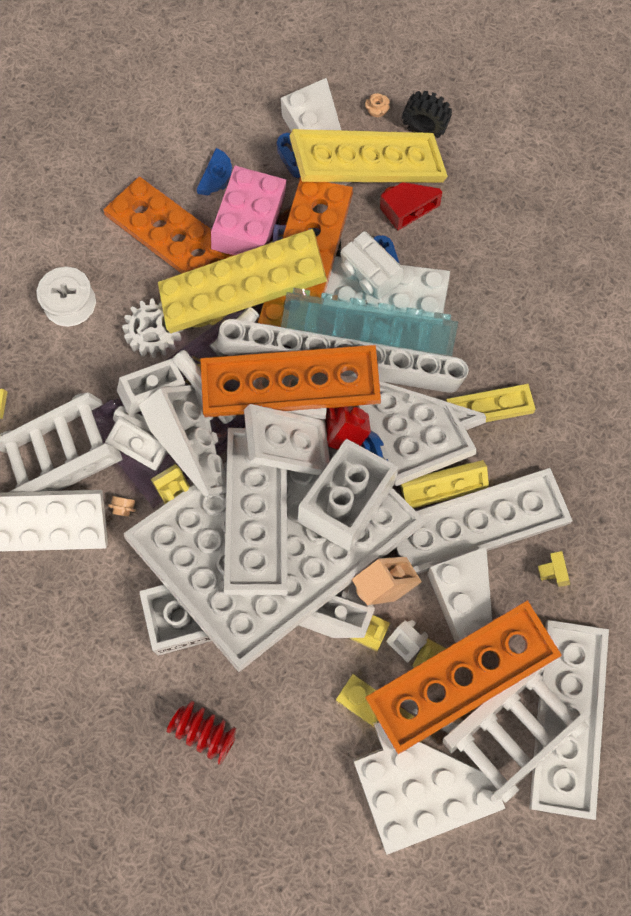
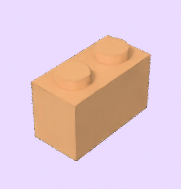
[352,557,422,605]

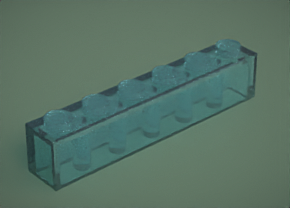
[281,288,458,356]

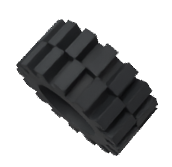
[401,91,452,138]

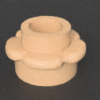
[365,93,390,117]
[108,496,136,517]

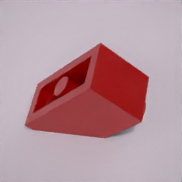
[380,182,443,231]
[325,406,371,450]

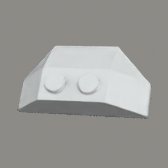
[299,582,375,638]

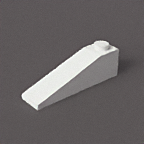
[139,385,227,497]

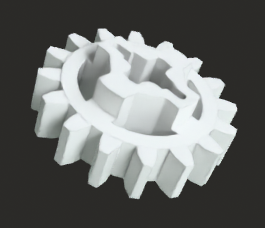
[122,299,183,358]

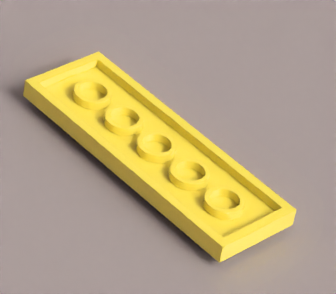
[289,129,448,183]
[158,229,327,334]

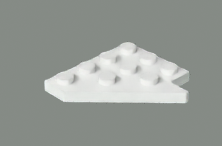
[357,381,486,486]
[353,721,505,855]

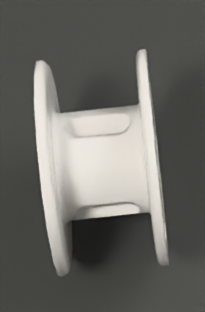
[36,266,96,327]

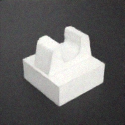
[386,620,428,663]

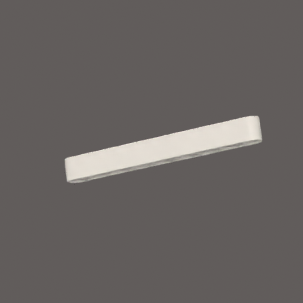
[217,319,469,393]

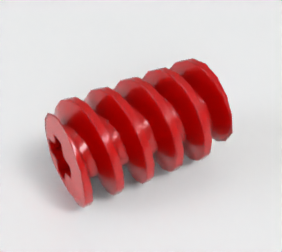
[166,701,236,765]

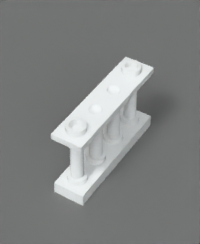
[0,392,123,492]
[443,666,591,804]

